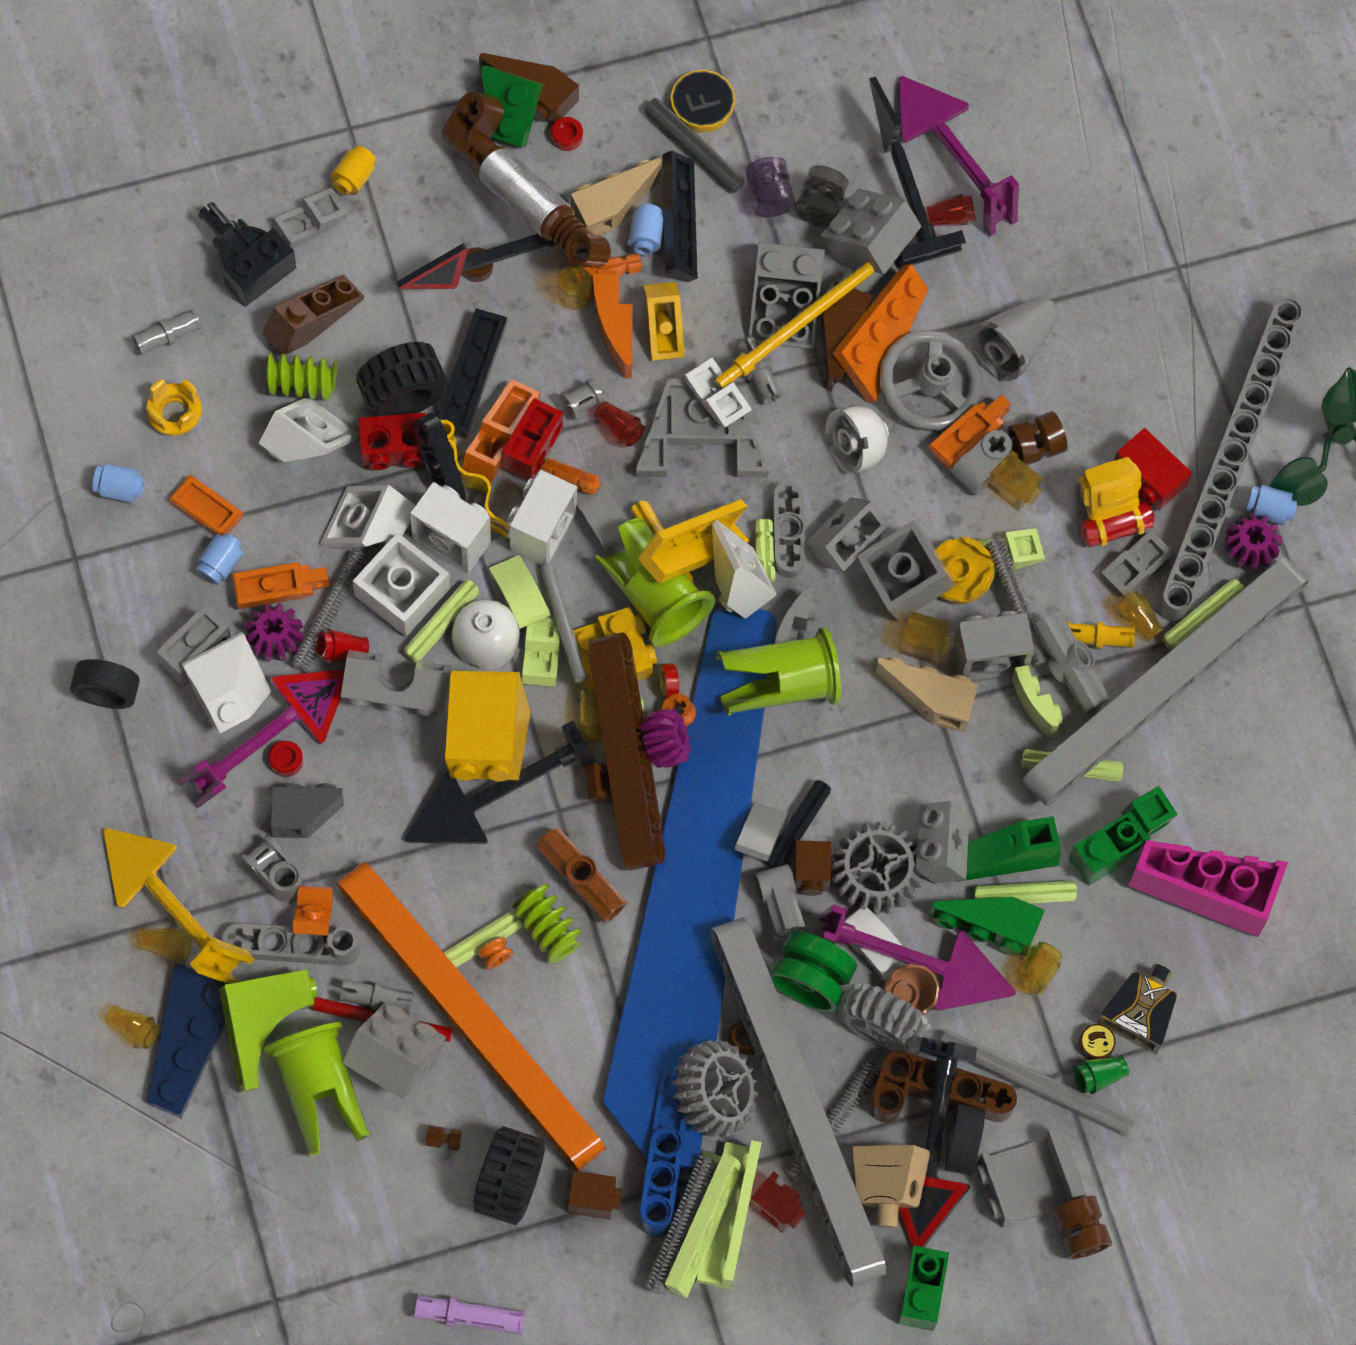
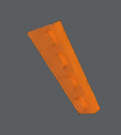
[833,264,928,403]

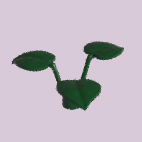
[1269,367,1356,506]

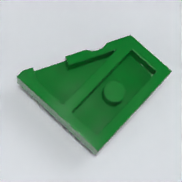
[481,66,543,147]

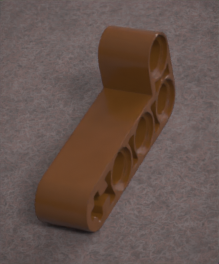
[870,1050,1017,1123]

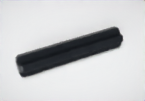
[765,780,831,868]

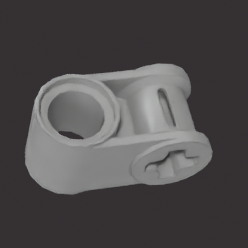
[951,430,1012,495]
[240,835,303,903]

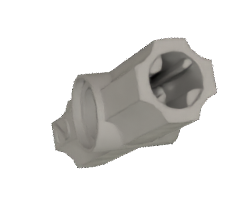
[1033,610,1110,714]

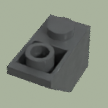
[271,783,344,838]

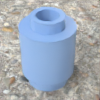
[628,204,664,256]
[92,464,145,503]
[1245,485,1297,525]
[195,533,244,585]

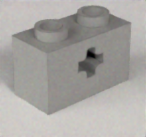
[805,497,889,572]
[916,801,970,884]

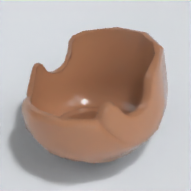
[883,964,940,1015]

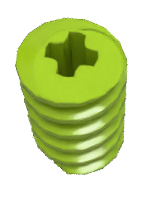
[267,352,338,400]
[512,884,582,964]

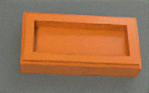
[169,474,244,536]

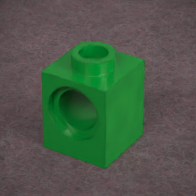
[1121,786,1178,836]

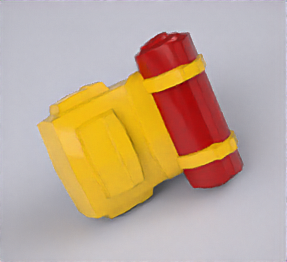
[1079,457,1155,548]

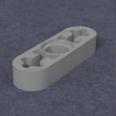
[773,481,805,578]

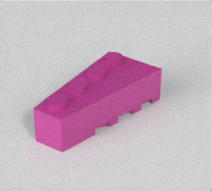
[1128,840,1288,937]

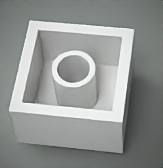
[507,469,577,566]
[410,482,491,574]
[353,532,450,636]

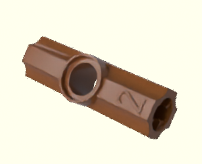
[535,827,627,924]

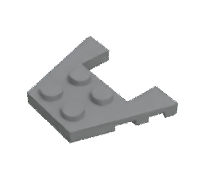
[636,379,768,477]

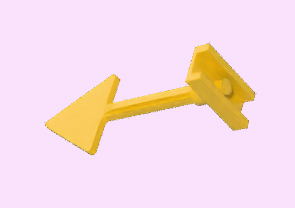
[104,828,255,984]

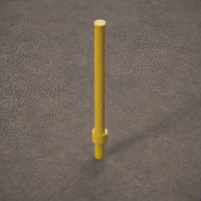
[714,262,875,390]

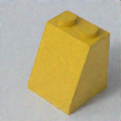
[445,671,531,782]

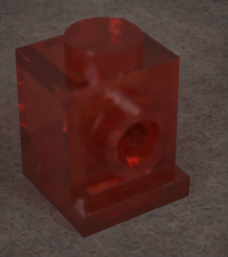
[749,1171,807,1233]

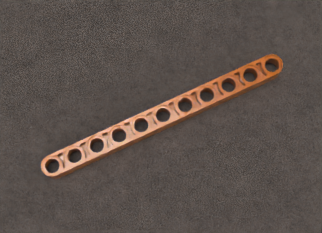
[336,861,606,1171]

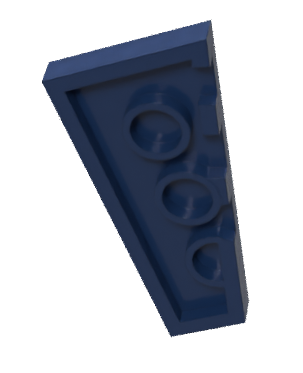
[148,962,227,1119]

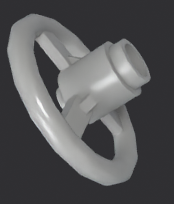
[880,330,982,431]

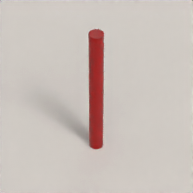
[313,997,453,1042]

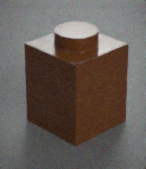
[794,840,831,896]
[568,1171,622,1220]

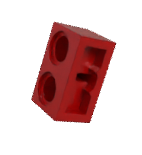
[502,398,564,481]
[359,412,426,470]

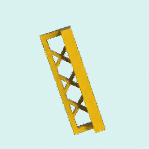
[638,499,749,584]

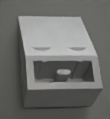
[748,242,825,349]

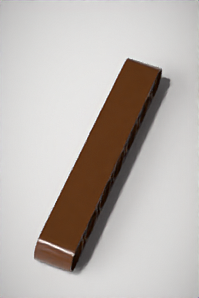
[588,632,666,871]

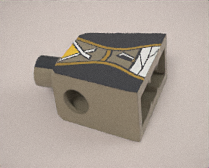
[1097,964,1177,1055]

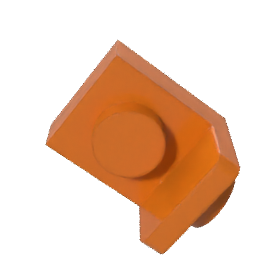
[293,886,333,936]

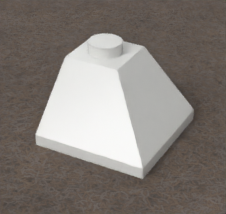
[259,397,360,462]
[320,485,416,548]
[712,520,777,619]
[181,632,272,733]

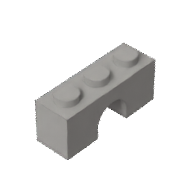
[341,650,451,716]

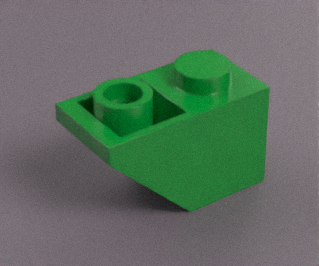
[1069,811,1151,886]
[898,1246,949,1331]

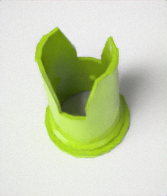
[595,518,716,647]
[716,627,841,715]
[263,1022,372,1157]

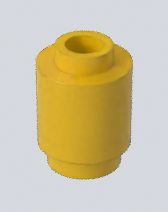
[331,145,377,195]

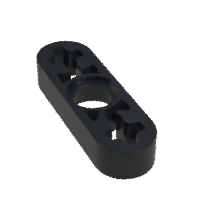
[413,413,466,501]

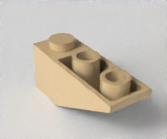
[571,157,662,236]
[875,657,978,733]

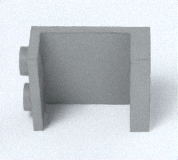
[975,1127,1086,1228]

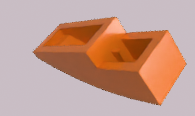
[593,273,633,378]
[462,379,541,483]

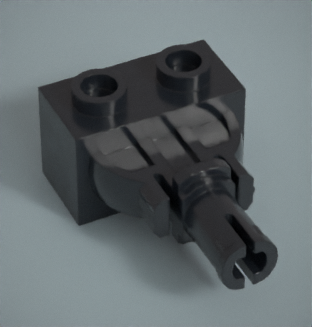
[198,202,296,307]

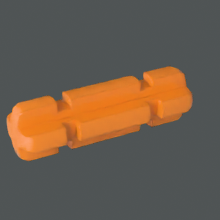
[577,253,642,283]
[540,458,601,495]

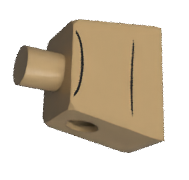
[853,1145,930,1229]

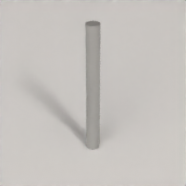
[540,564,588,683]

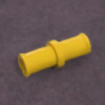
[1067,621,1135,649]

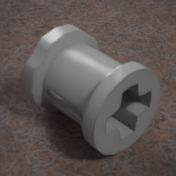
[561,378,604,420]

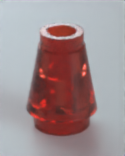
[927,193,976,226]
[594,401,644,447]

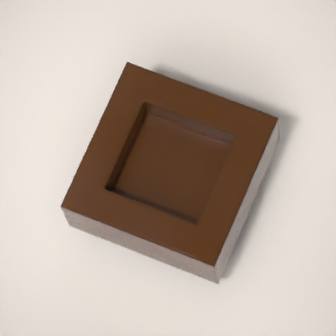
[584,763,613,804]

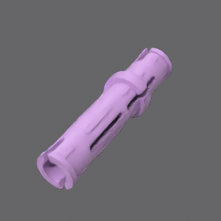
[414,1295,525,1335]

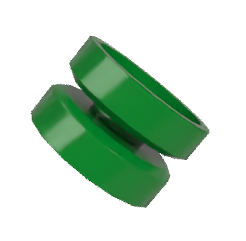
[769,930,858,1013]

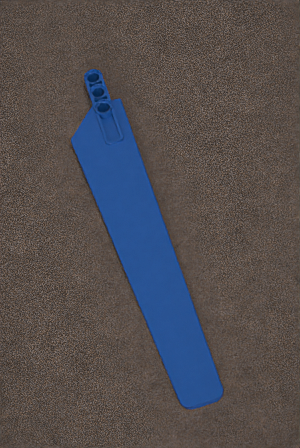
[602,606,777,1236]

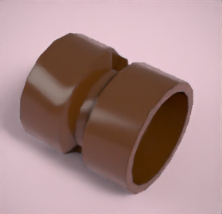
[1007,411,1068,467]
[1052,1196,1113,1260]

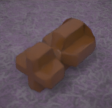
[426,1125,462,1151]

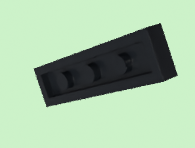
[662,150,698,282]
[437,308,508,439]

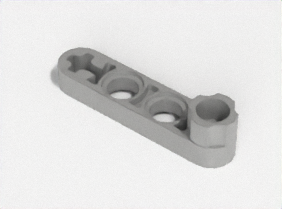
[222,923,360,966]

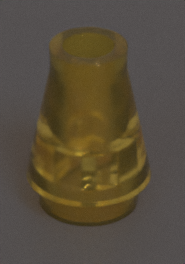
[1116,590,1164,642]
[137,928,192,962]
[105,1005,160,1049]

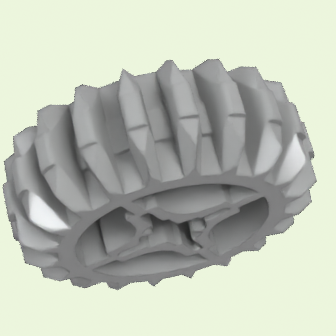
[831,821,923,915]
[837,983,931,1055]
[671,1040,759,1137]

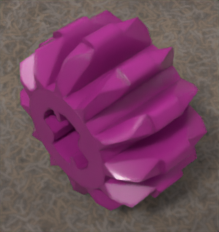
[1224,512,1283,571]
[245,602,303,662]
[641,709,691,768]

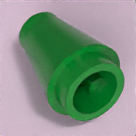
[1073,1056,1129,1094]

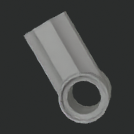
[754,864,805,937]

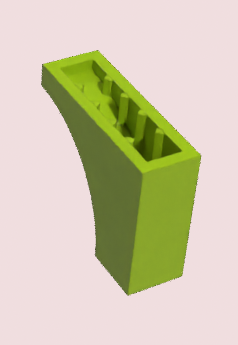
[219,969,317,1093]

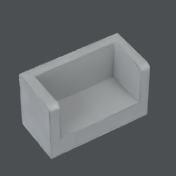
[156,605,231,687]

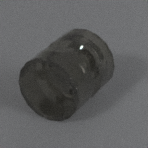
[794,165,849,227]

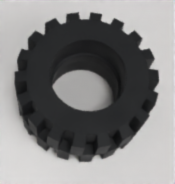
[356,342,449,417]
[473,1126,545,1225]

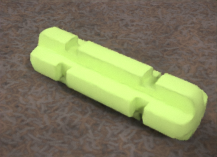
[754,519,775,583]

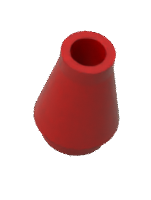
[316,629,369,663]

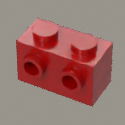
[1114,427,1192,511]

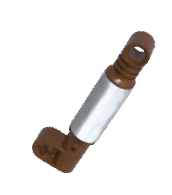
[441,92,611,269]

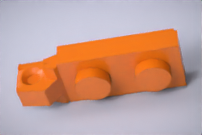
[928,394,1011,472]
[232,562,330,609]

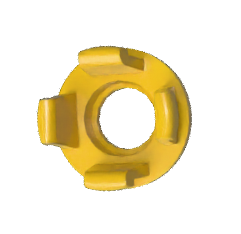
[146,379,202,436]

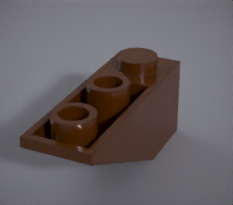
[479,53,579,125]
[262,274,365,355]
[821,281,873,392]

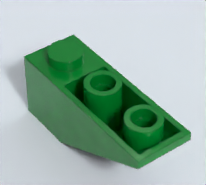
[956,816,1061,882]
[929,896,1045,957]

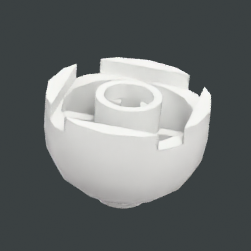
[826,405,889,474]
[452,599,520,670]

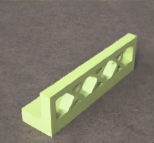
[696,1140,762,1290]
[646,1151,745,1299]

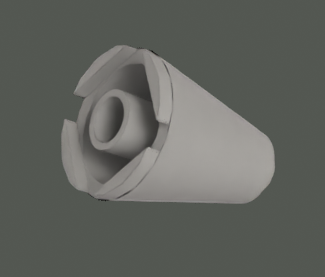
[970,296,1058,381]

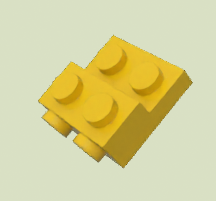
[573,607,657,698]

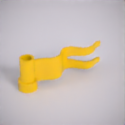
[441,420,510,540]

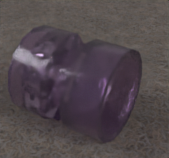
[745,157,796,217]

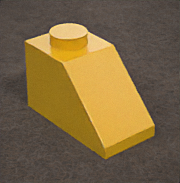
[643,282,685,361]

